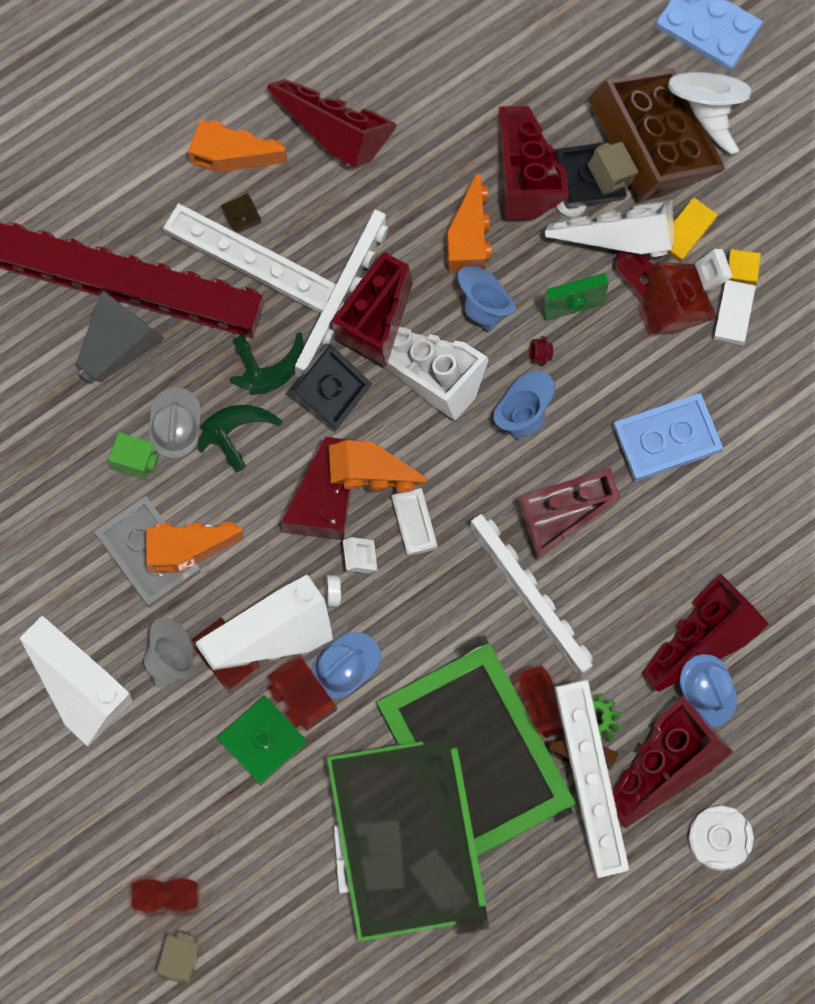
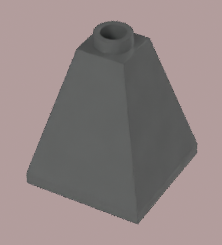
[76,291,165,384]

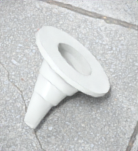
[668,72,752,154]

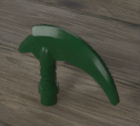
[230,332,303,395]
[198,405,282,472]

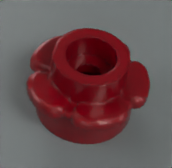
[529,336,553,366]

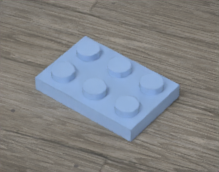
[655,0,763,72]
[613,393,723,482]

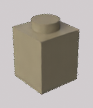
[587,142,639,195]
[157,932,201,986]

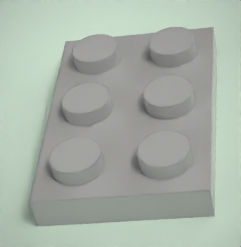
[94,496,201,608]

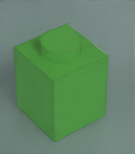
[108,432,159,480]

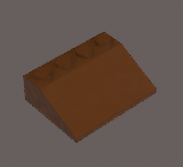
[588,68,726,201]

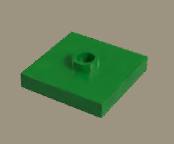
[543,273,609,321]
[217,695,308,786]

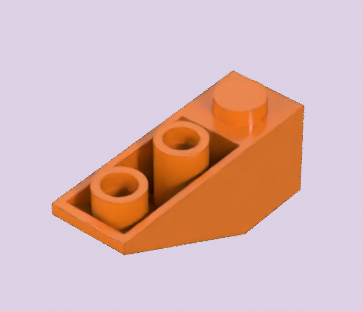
[188,120,287,172]
[447,174,491,272]
[329,440,427,492]
[146,522,244,573]

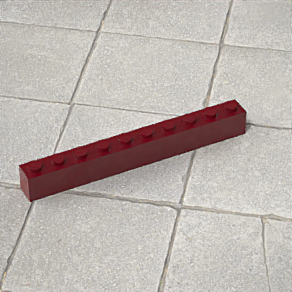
[0,222,264,339]

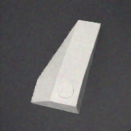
[545,200,674,257]
[380,327,488,420]
[196,575,333,670]
[20,616,133,747]

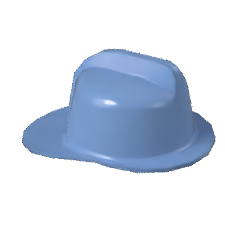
[458,266,516,331]
[493,371,555,440]
[311,632,381,699]
[680,654,737,728]

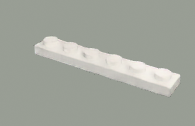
[163,203,336,314]
[295,210,389,377]
[470,514,593,679]
[554,680,629,878]

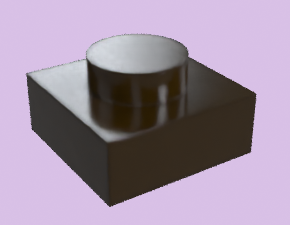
[221,193,261,234]

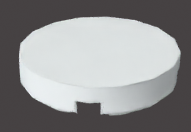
[688,806,754,871]

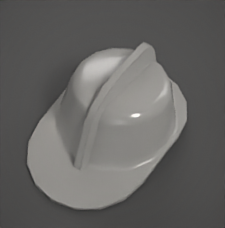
[149,387,201,459]
[144,617,194,688]

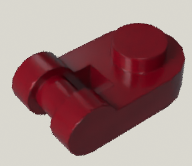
[615,251,669,304]

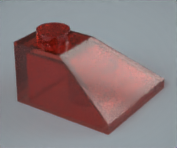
[643,262,717,334]

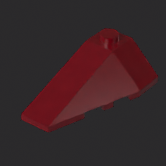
[267,79,397,167]
[499,106,569,220]
[642,574,769,692]
[612,696,733,828]

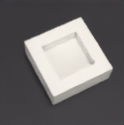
[695,249,733,290]
[343,537,378,574]

